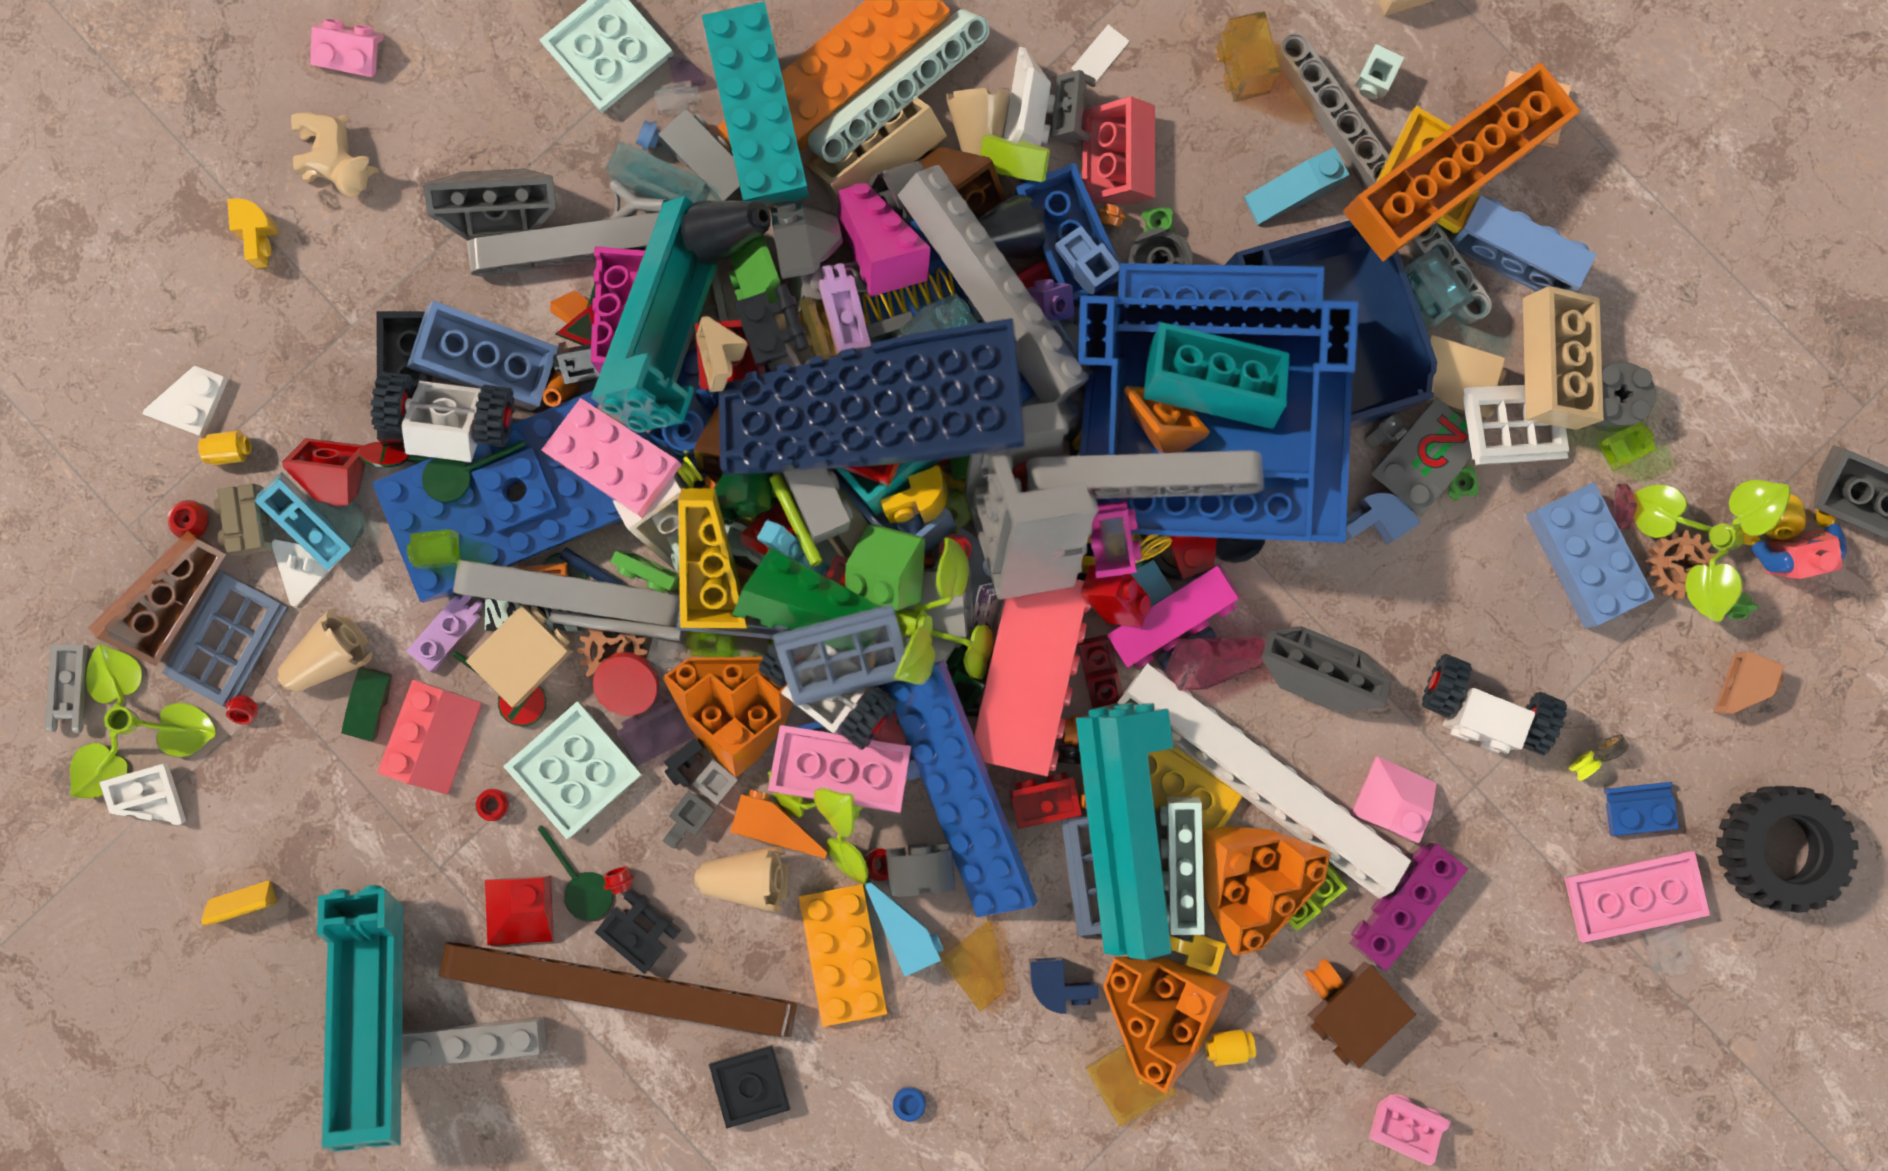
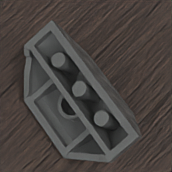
[423,168,557,241]
[770,201,843,279]
[1261,626,1391,713]

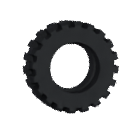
[1716,786,1859,913]

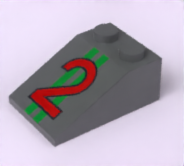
[1371,397,1487,516]

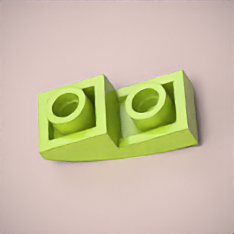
[980,134,1050,182]
[1288,863,1348,931]

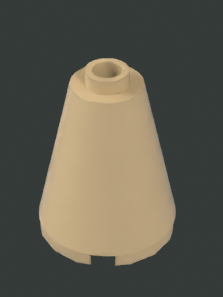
[946,88,1010,155]
[278,609,372,692]
[694,846,789,913]

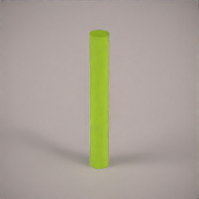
[769,474,823,567]

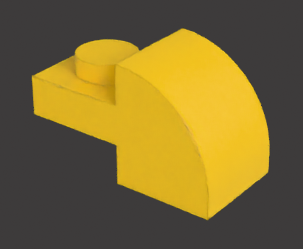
[227,198,278,268]
[880,466,948,524]

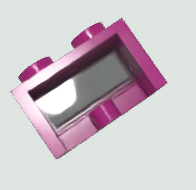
[1090,500,1142,578]

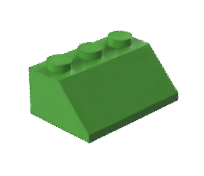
[728,235,781,304]

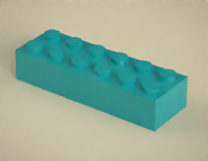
[702,1,809,207]

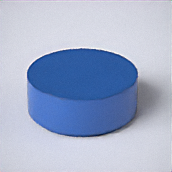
[893,1086,926,1122]

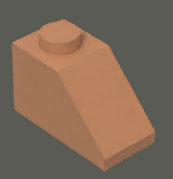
[1713,651,1785,715]

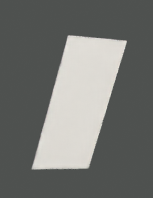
[1071,25,1130,81]

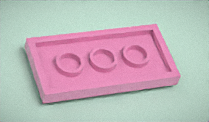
[541,398,681,518]
[768,725,911,813]
[1564,850,1710,943]

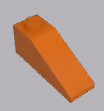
[730,789,828,858]

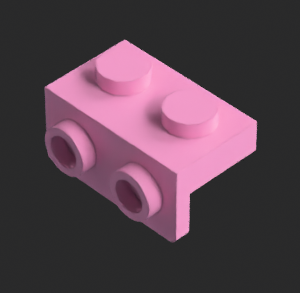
[310,18,384,77]
[1369,1094,1451,1166]

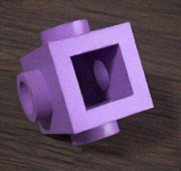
[1026,279,1074,321]

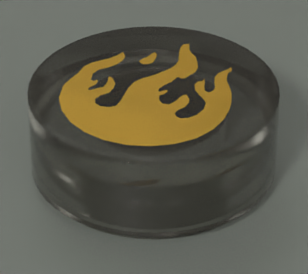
[1594,734,1629,762]

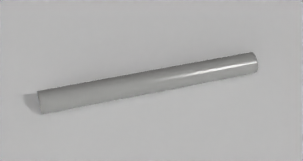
[550,610,682,641]

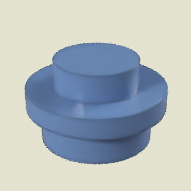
[636,120,661,151]

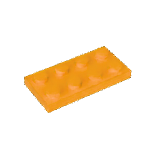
[799,884,887,1027]

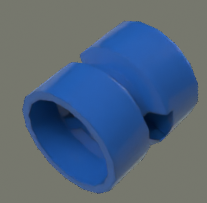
[662,409,706,458]

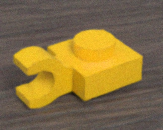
[1169,935,1226,975]

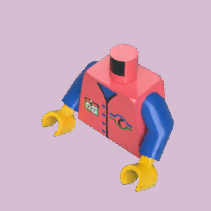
[1742,509,1848,579]

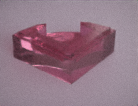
[1614,484,1637,529]

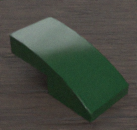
[341,666,392,742]

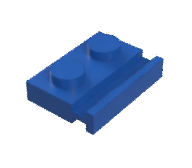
[1604,782,1679,836]

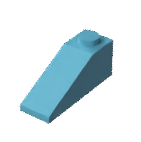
[1244,147,1349,225]
[255,472,351,570]
[865,881,944,977]

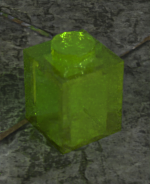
[407,529,461,570]

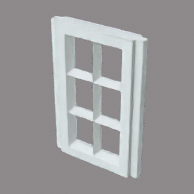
[1463,385,1569,465]

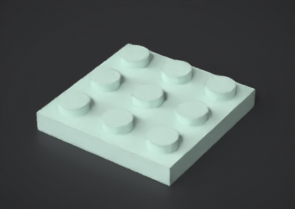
[540,0,674,114]
[503,701,643,840]

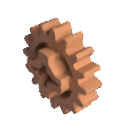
[1644,530,1717,600]
[577,617,649,678]

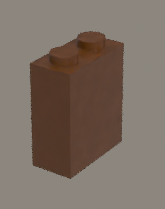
[1308,962,1417,1069]

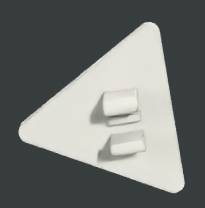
[272,540,340,607]

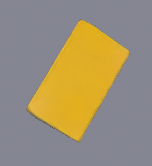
[201,881,277,926]

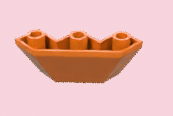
[663,657,793,778]
[1202,826,1330,956]
[1103,956,1231,1093]

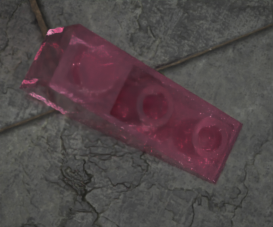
[1165,637,1266,691]

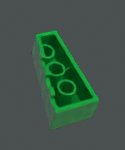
[733,548,882,655]

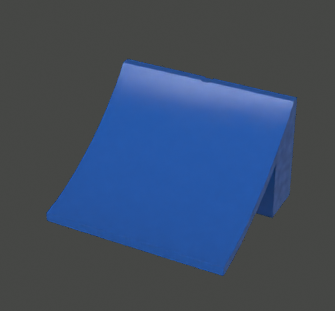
[1078,263,1358,543]

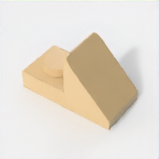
[696,317,747,392]

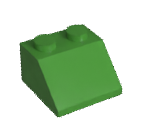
[845,524,925,610]

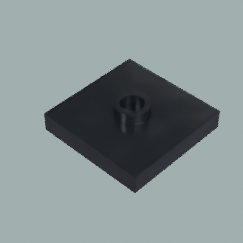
[709,1044,791,1129]

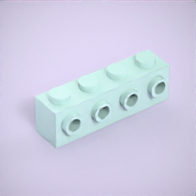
[1160,797,1204,935]

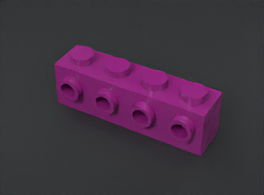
[1349,843,1468,972]

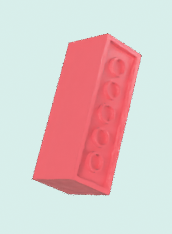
[974,579,1091,776]

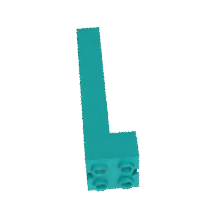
[591,196,718,432]
[1076,703,1173,960]
[317,885,404,1153]

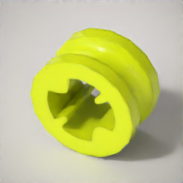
[677,456,704,488]
[1568,750,1602,781]

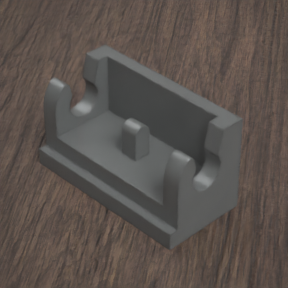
[1051,70,1096,147]

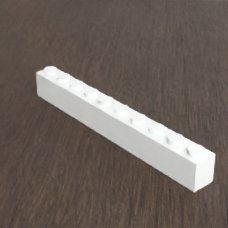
[1117,663,1411,899]

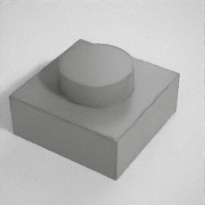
[692,759,739,805]

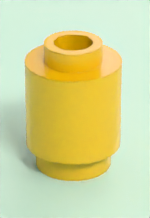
[198,430,252,466]
[1205,1029,1256,1067]

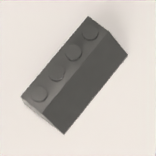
[1813,445,1888,538]

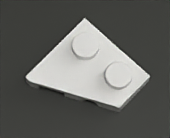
[100,762,186,825]

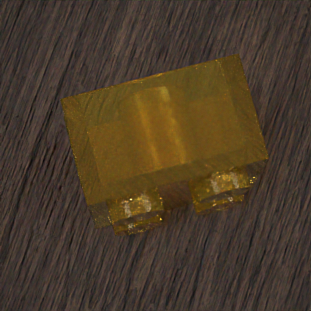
[1216,11,1281,102]

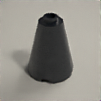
[976,194,1046,259]
[681,201,771,266]

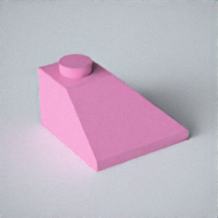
[1350,756,1437,843]

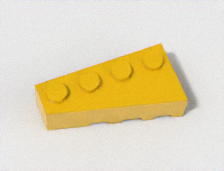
[678,488,748,628]

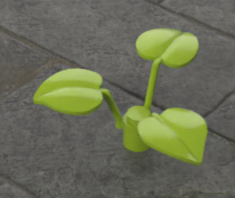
[1631,480,1791,622]
[893,538,993,685]
[70,644,216,799]
[767,770,870,884]

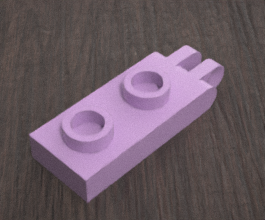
[819,263,871,355]
[406,595,485,673]

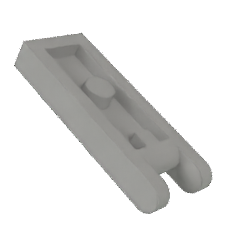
[45,644,89,733]

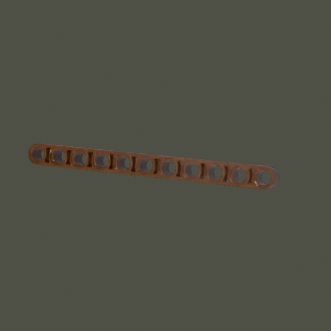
[439,942,797,1037]

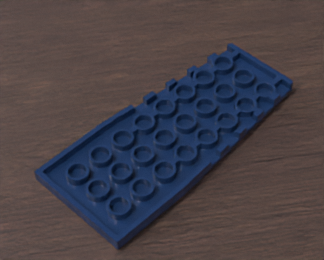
[719,318,1026,475]

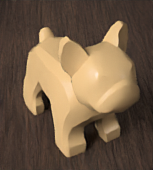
[291,112,379,198]

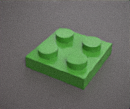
[610,550,680,593]

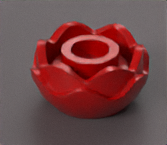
[167,500,209,538]

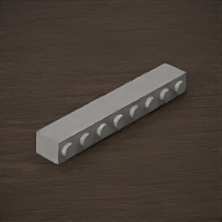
[897,165,1089,404]

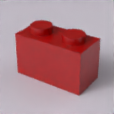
[1081,565,1151,627]

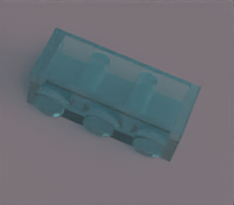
[606,141,710,203]

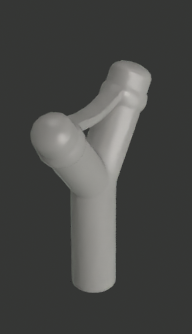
[610,179,667,219]

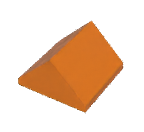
[1124,386,1210,454]

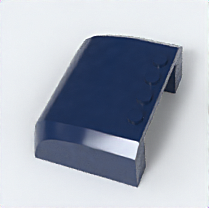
[1225,220,1437,429]

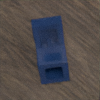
[1029,957,1099,1014]

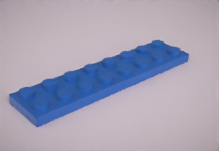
[885,660,1038,917]

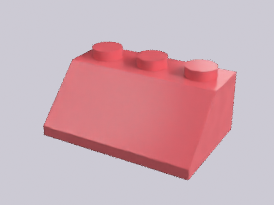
[1082,96,1155,204]
[377,680,482,794]

